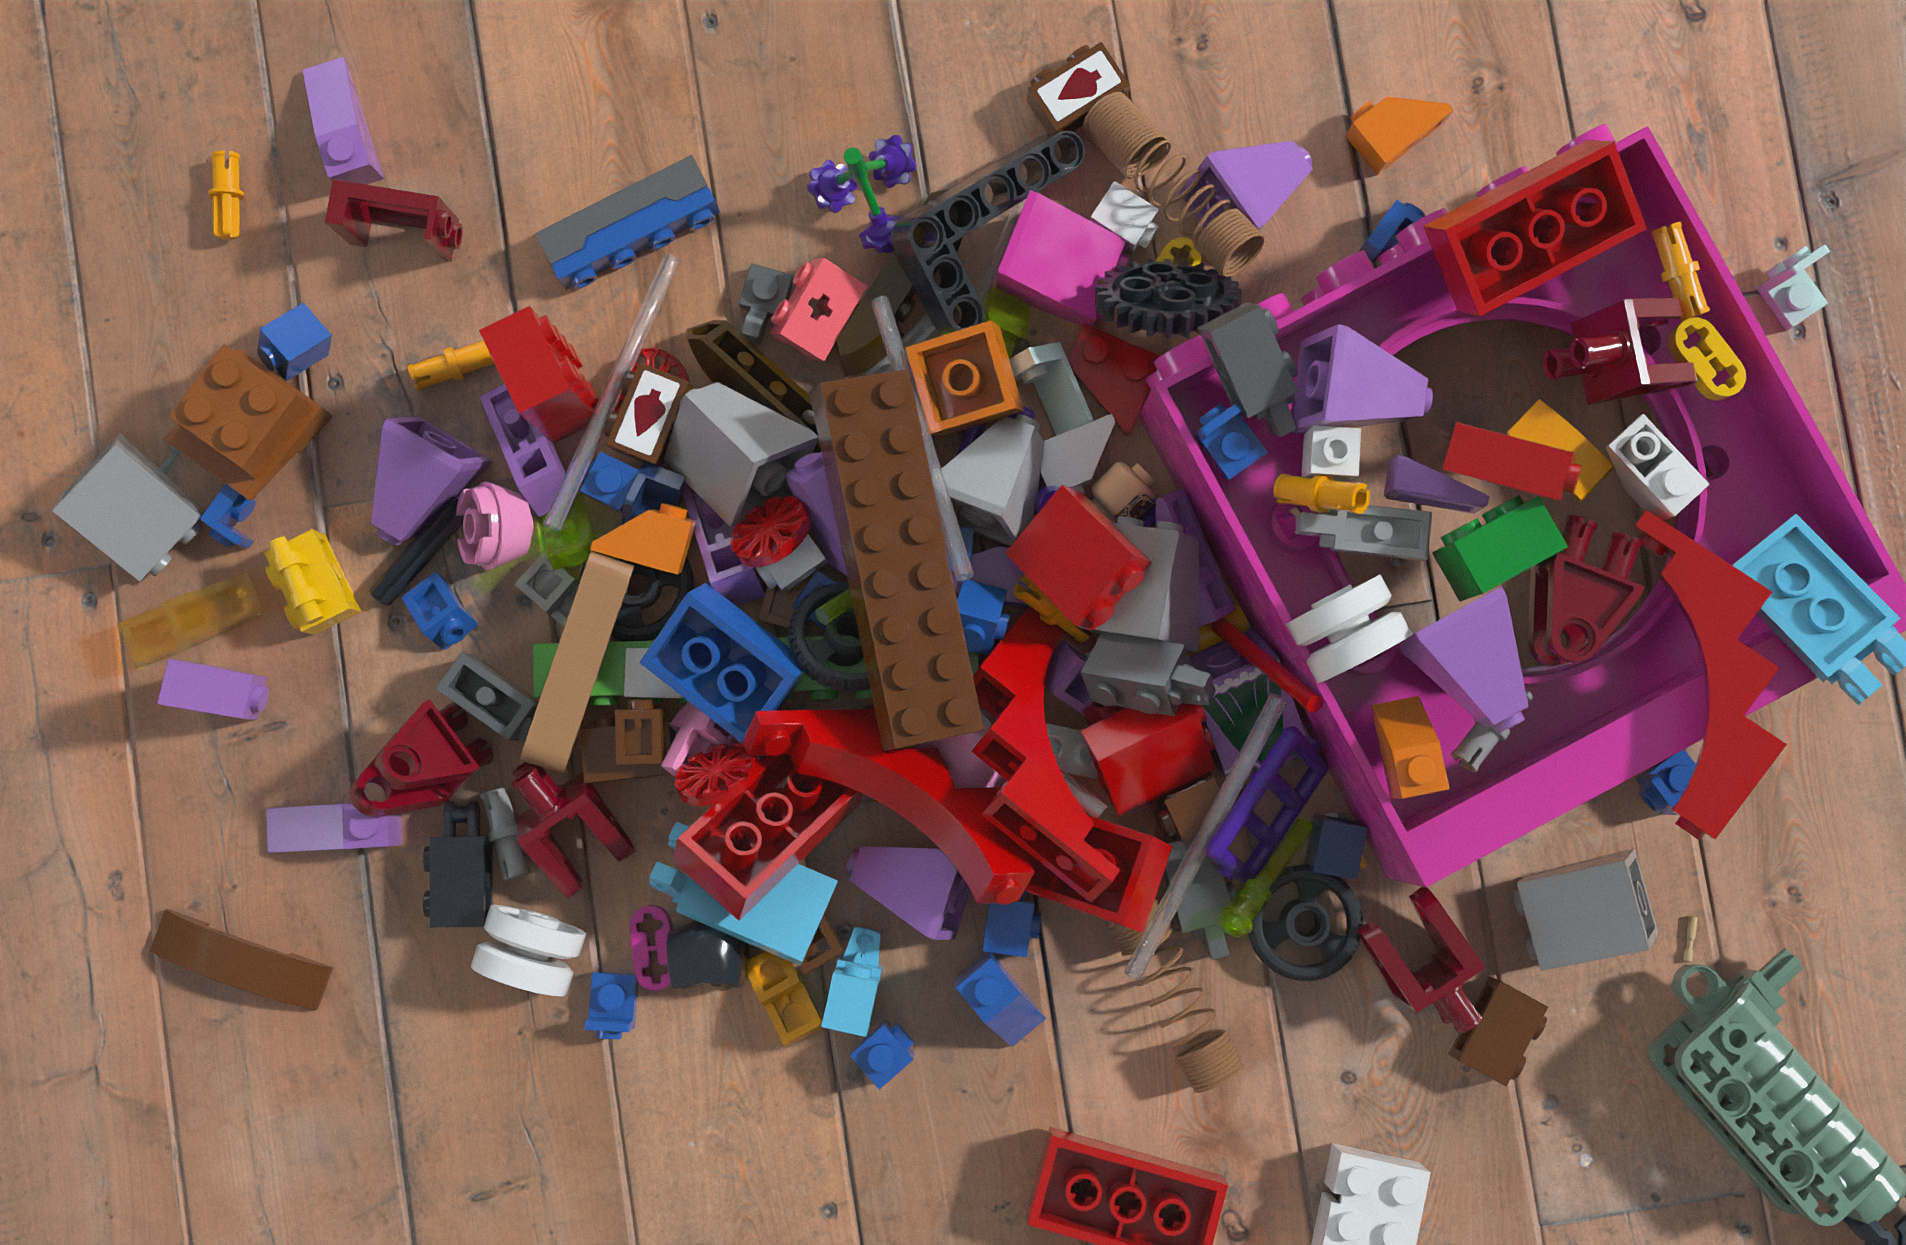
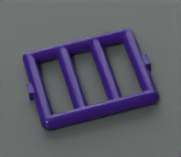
[1206,726,1328,886]

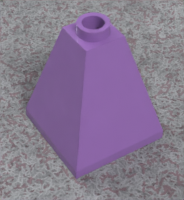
[1179,141,1313,230]
[1291,324,1433,433]
[371,416,493,545]
[1399,587,1528,733]
[846,846,970,940]

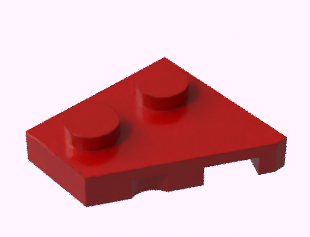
[1068,323,1160,436]

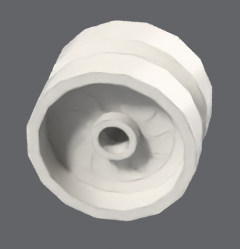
[1286,574,1413,683]
[470,905,586,996]

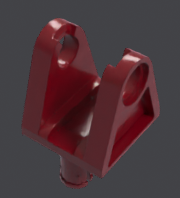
[1542,298,1697,405]
[1528,515,1645,666]
[350,699,494,817]
[512,762,636,898]
[1356,887,1485,1033]

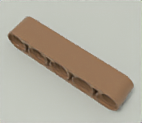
[520,551,635,774]

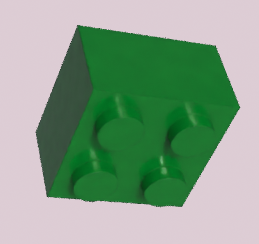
[1432,495,1568,602]

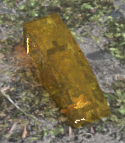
[118,571,265,670]

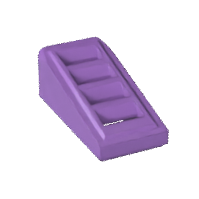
[1384,455,1489,514]

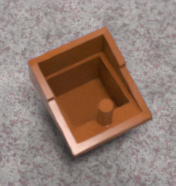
[163,344,332,501]

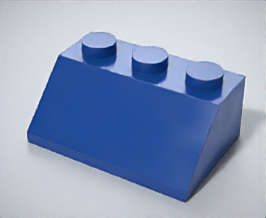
[639,583,805,744]

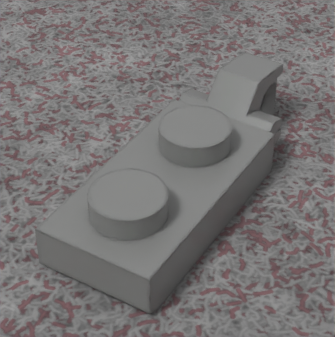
[1295,505,1432,561]

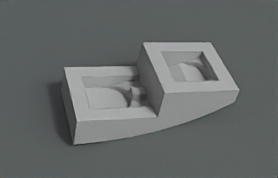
[514,551,580,627]

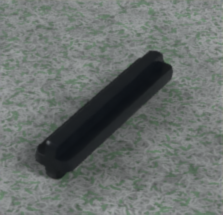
[369,497,464,606]

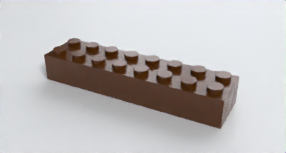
[810,368,984,751]

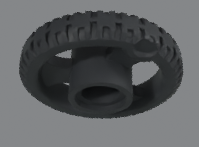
[579,551,694,641]
[788,582,870,692]
[1246,865,1363,981]

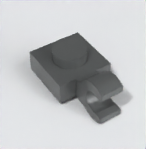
[738,263,794,345]

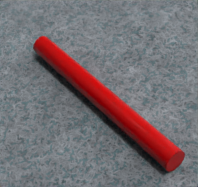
[1211,617,1323,713]

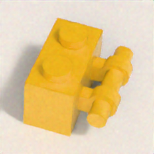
[264,529,362,635]

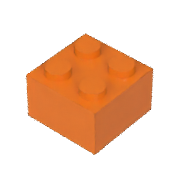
[905,321,1024,437]

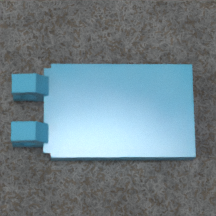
[1732,514,1906,705]
[649,822,838,966]

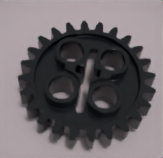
[1095,259,1242,338]

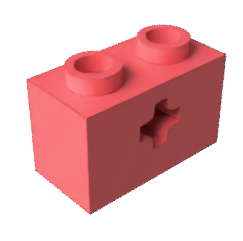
[770,257,867,362]

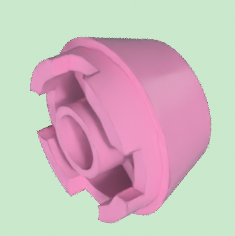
[456,482,533,570]

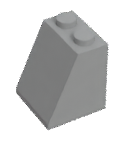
[663,382,818,527]
[52,433,203,581]
[1079,516,1199,653]
[1513,848,1659,971]

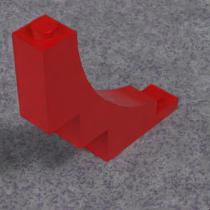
[1634,510,1787,841]
[971,606,1120,903]
[743,709,1035,905]

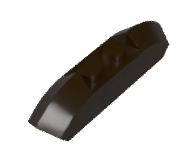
[837,189,963,377]
[687,320,821,453]

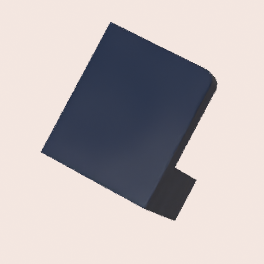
[621,461,686,525]
[1304,813,1368,879]

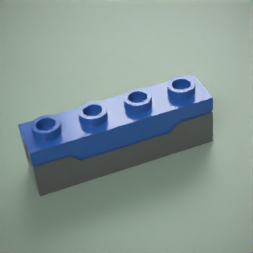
[535,155,720,289]

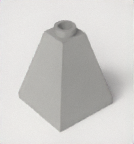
[931,414,1044,547]

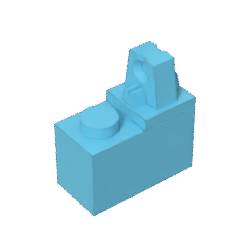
[821,926,883,1037]

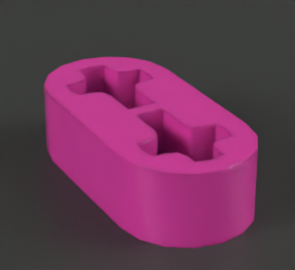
[629,905,673,991]

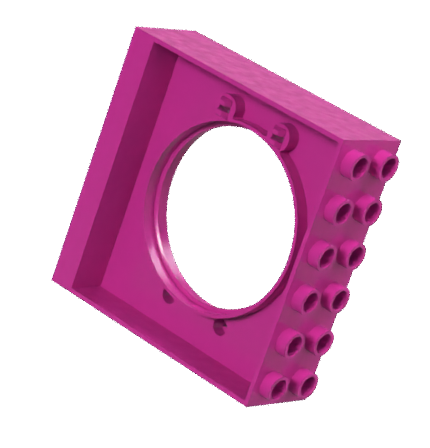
[1138,124,1906,887]

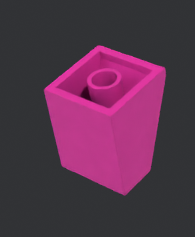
[996,190,1130,327]

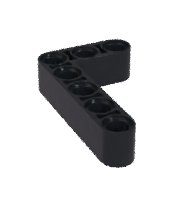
[891,131,1085,334]

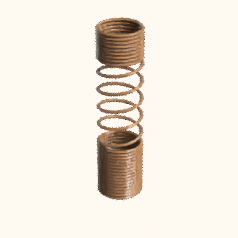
[1082,92,1264,277]
[1103,897,1245,1093]

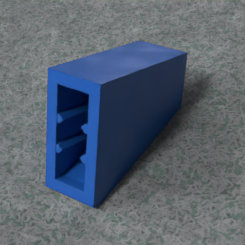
[956,952,1046,1047]

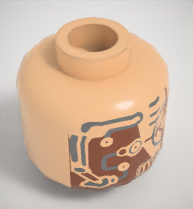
[1091,462,1156,523]

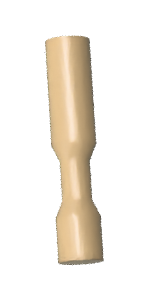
[1683,916,1698,961]

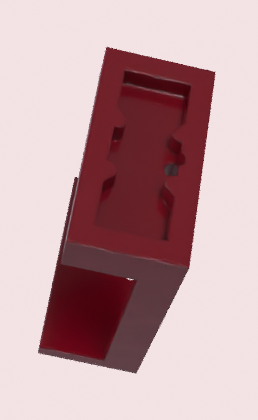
[325,179,463,261]

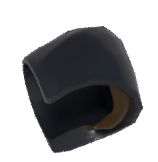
[667,920,749,991]

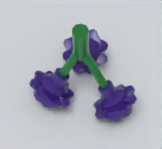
[807,135,917,253]

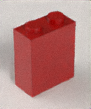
[1442,422,1582,501]
[1005,485,1152,630]
[1081,703,1216,816]

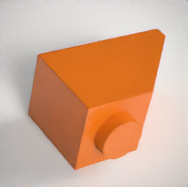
[1345,96,1454,175]
[590,503,696,575]
[1371,696,1450,799]

